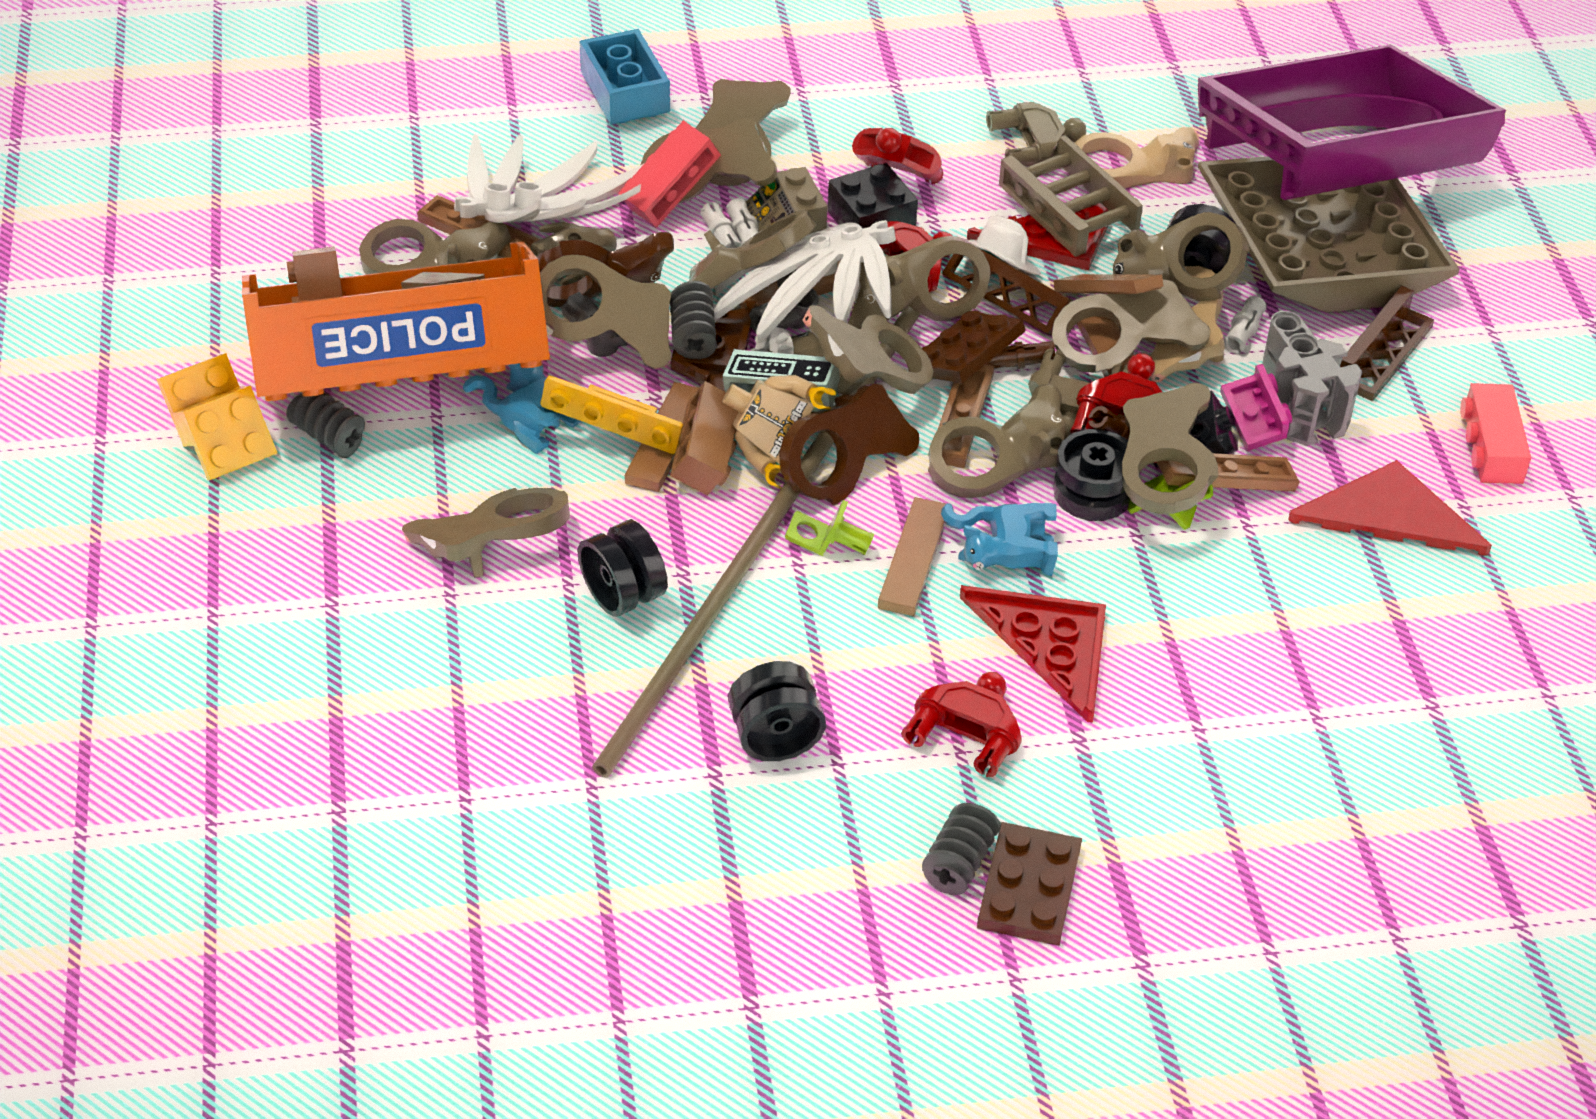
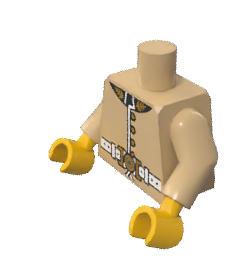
[722,375,836,489]

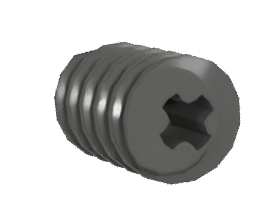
[670,281,717,359]
[286,392,365,458]
[922,803,1001,895]

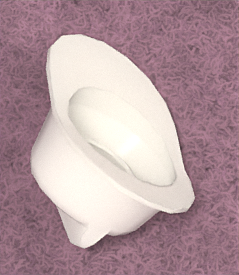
[968,215,1041,275]

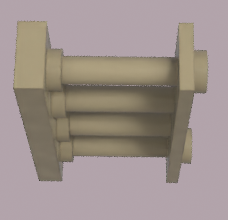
[999,135,1143,257]

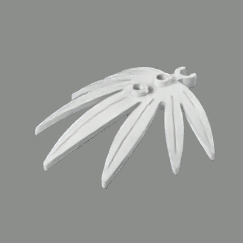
[454,134,644,223]
[713,220,896,343]

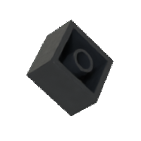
[827,163,918,229]

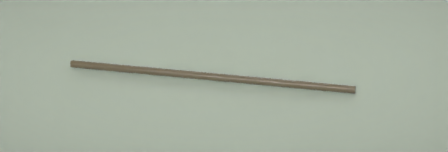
[592,306,921,778]

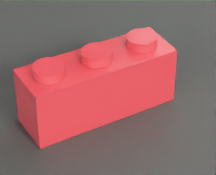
[618,120,721,228]
[1460,383,1531,484]

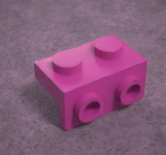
[1220,364,1292,451]

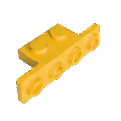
[541,375,683,454]

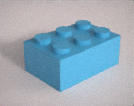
[579,28,670,125]

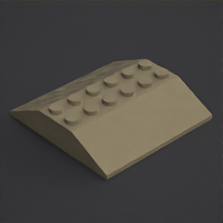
[1198,156,1460,313]

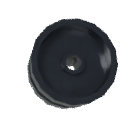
[1167,204,1236,274]
[1053,429,1130,521]
[577,519,668,617]
[727,661,826,761]

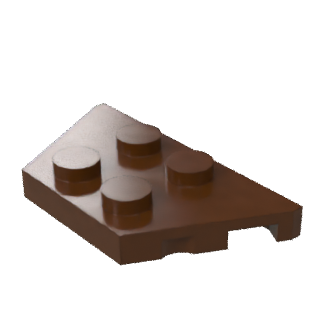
[671,300,756,391]

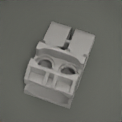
[1262,311,1362,446]

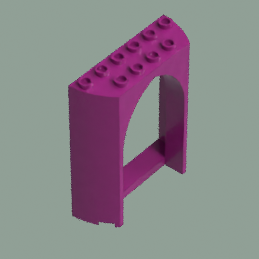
[1198,44,1506,200]

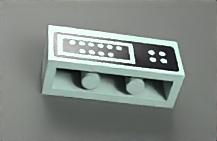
[723,349,840,412]

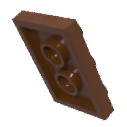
[907,310,1026,384]
[977,822,1083,946]

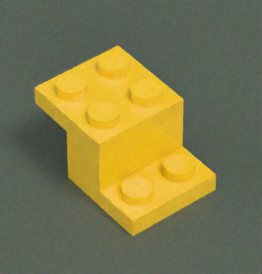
[156,353,277,480]

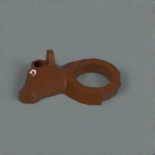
[537,232,674,307]
[779,383,920,506]

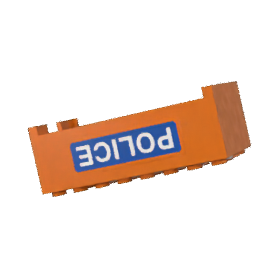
[242,241,550,401]

